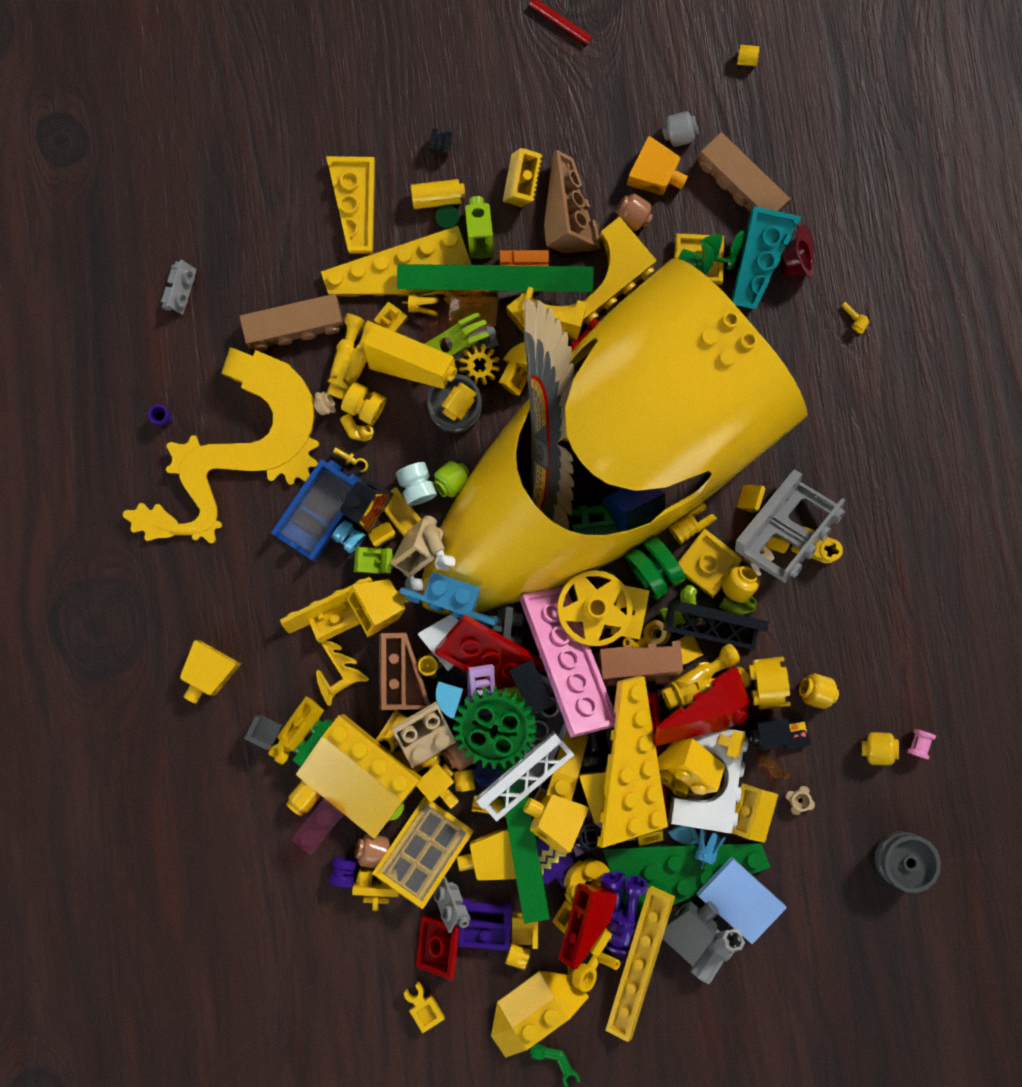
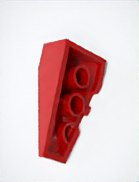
[653,667,751,746]

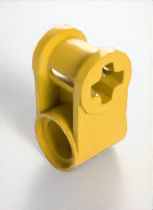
[791,526,843,564]

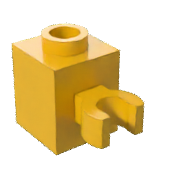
[416,762,459,809]

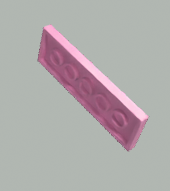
[519,586,616,738]

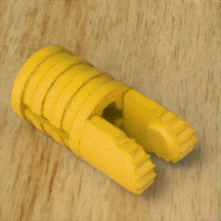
[668,502,717,545]

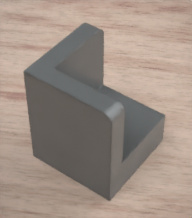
[244,715,283,750]

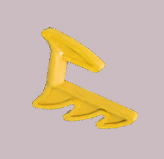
[316,640,369,706]

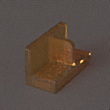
[444,290,498,327]

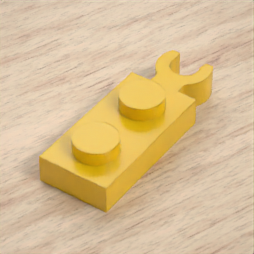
[268,696,324,765]

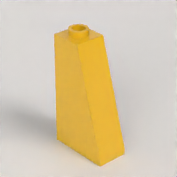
[362,323,457,389]

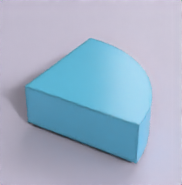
[668,825,699,845]

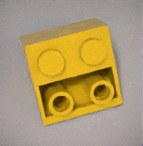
[657,738,725,797]

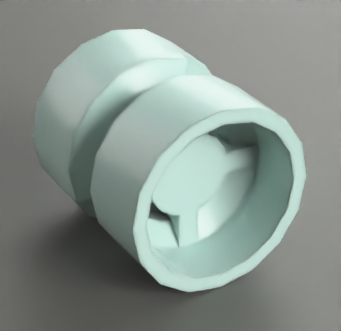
[395,462,437,506]

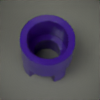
[148,404,173,427]

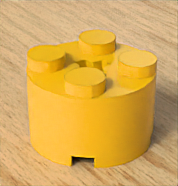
[747,656,791,710]

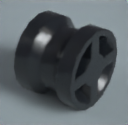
[429,128,453,156]

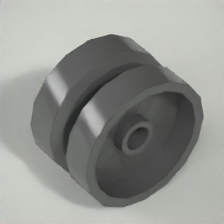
[427,374,482,434]
[874,831,941,893]

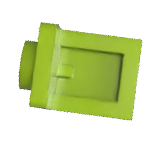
[354,547,394,574]

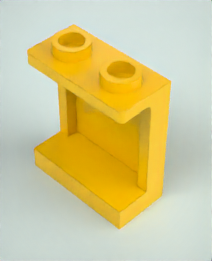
[518,287,587,340]

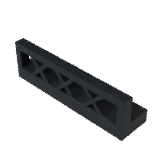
[663,601,769,650]

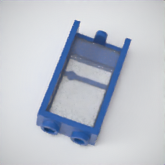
[271,459,362,562]

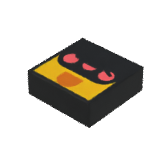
[784,720,811,750]

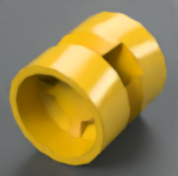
[341,382,387,426]

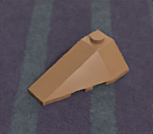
[544,149,601,254]

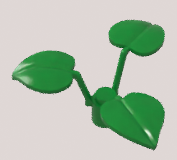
[678,230,745,275]

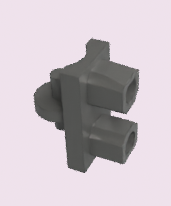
[490,607,524,646]

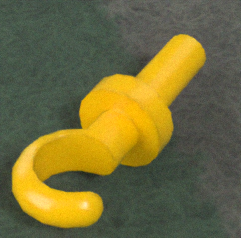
[333,447,368,473]

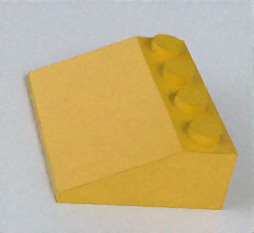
[296,714,422,839]

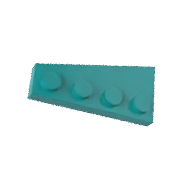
[731,206,802,309]

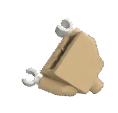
[390,516,455,592]

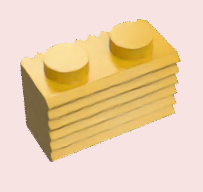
[503,148,542,207]

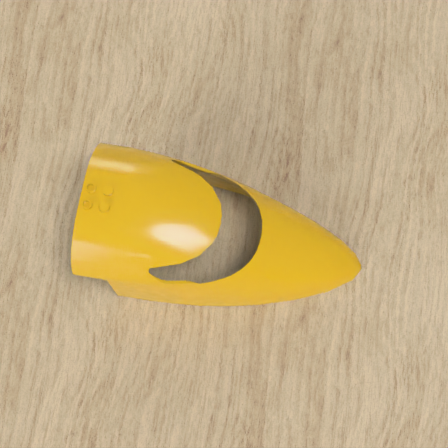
[420,259,807,615]

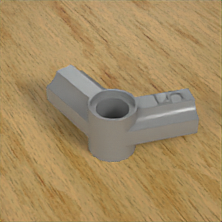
[690,928,745,984]

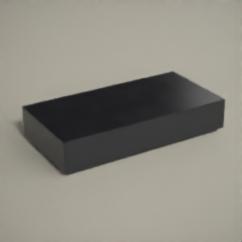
[509,659,554,716]

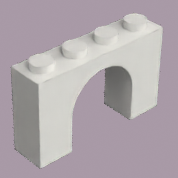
[668,729,748,834]

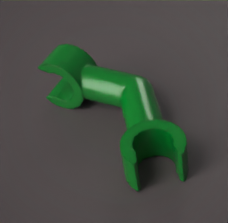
[530,1044,580,1087]

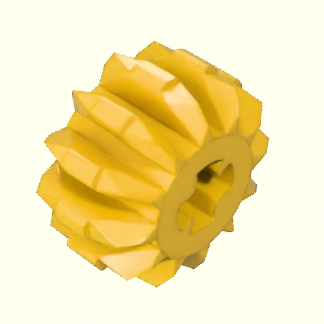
[458,344,500,385]

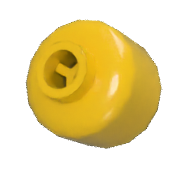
[722,566,759,603]
[799,673,839,709]
[862,732,899,766]

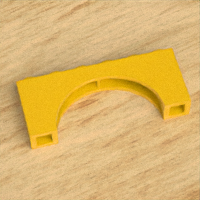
[506,217,657,340]

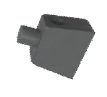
[663,901,719,966]

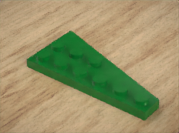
[602,842,770,918]

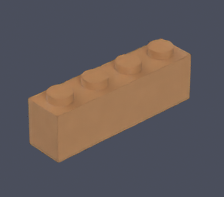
[698,132,791,214]
[240,294,345,351]

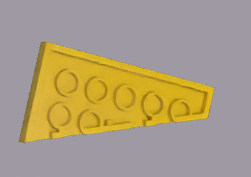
[321,226,482,297]
[597,676,668,848]

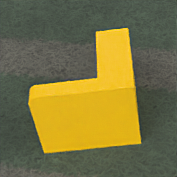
[512,913,538,949]

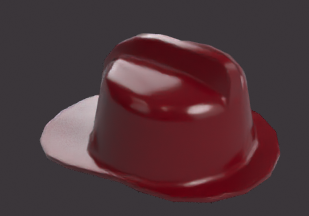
[781,225,814,278]

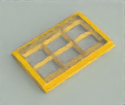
[372,797,474,909]

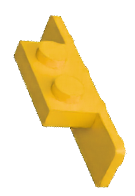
[280,577,373,643]

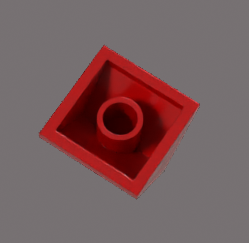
[416,915,460,980]

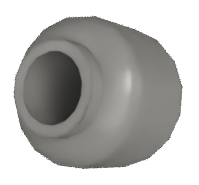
[662,111,699,147]

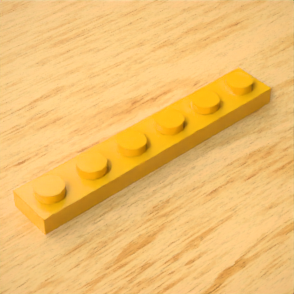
[605,886,675,1042]

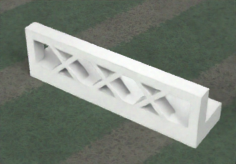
[476,731,574,822]

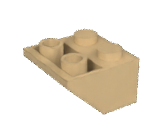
[391,702,456,768]

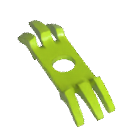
[425,312,490,356]

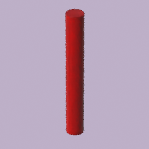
[529,0,592,45]

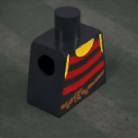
[339,481,394,534]

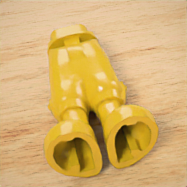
[326,313,374,400]
[661,644,751,709]

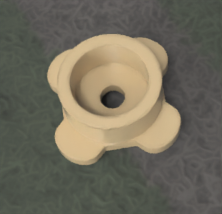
[312,391,336,415]
[786,786,815,815]

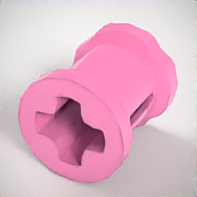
[907,729,936,760]

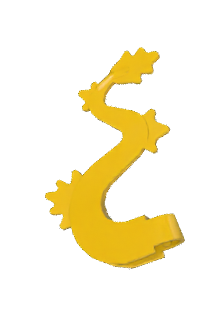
[123,348,319,543]

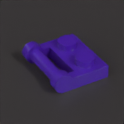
[458,898,513,951]

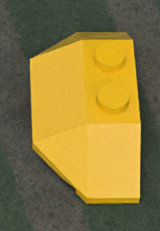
[491,971,589,1057]

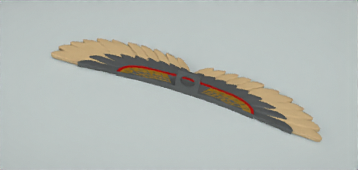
[523,299,575,530]

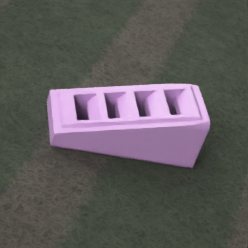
[467,664,495,716]

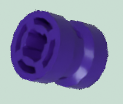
[328,856,358,888]

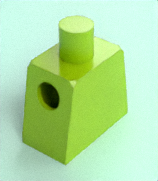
[465,196,494,260]

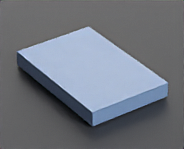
[697,856,787,944]

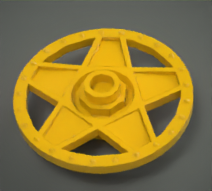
[557,570,633,646]

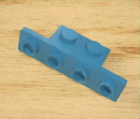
[399,572,499,628]

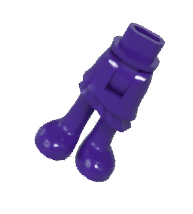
[600,871,648,963]

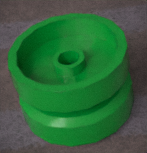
[625,536,686,600]

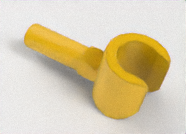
[841,302,869,334]

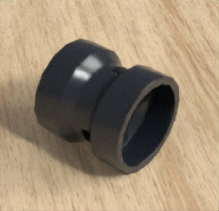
[574,824,602,852]

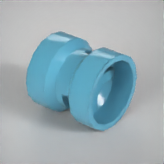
[331,519,366,553]

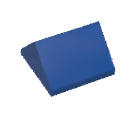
[602,488,665,532]

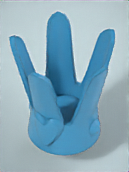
[694,829,726,869]

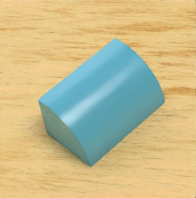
[436,682,463,720]

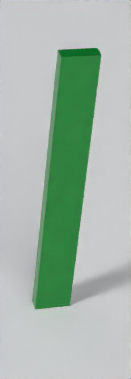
[397,264,594,292]
[492,720,550,924]

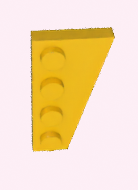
[326,156,375,254]

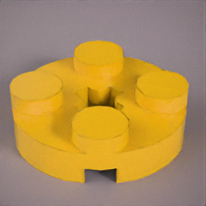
[564,858,610,905]

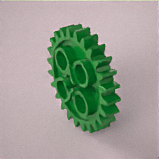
[453,686,537,769]

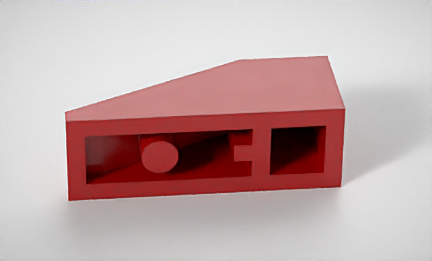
[558,883,617,969]

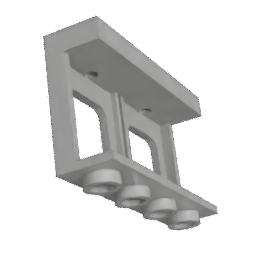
[735,469,845,584]

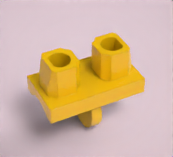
[352,868,399,911]

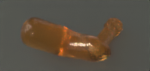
[758,754,789,780]

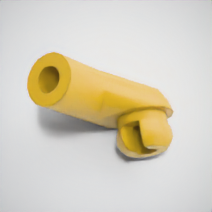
[340,414,374,442]

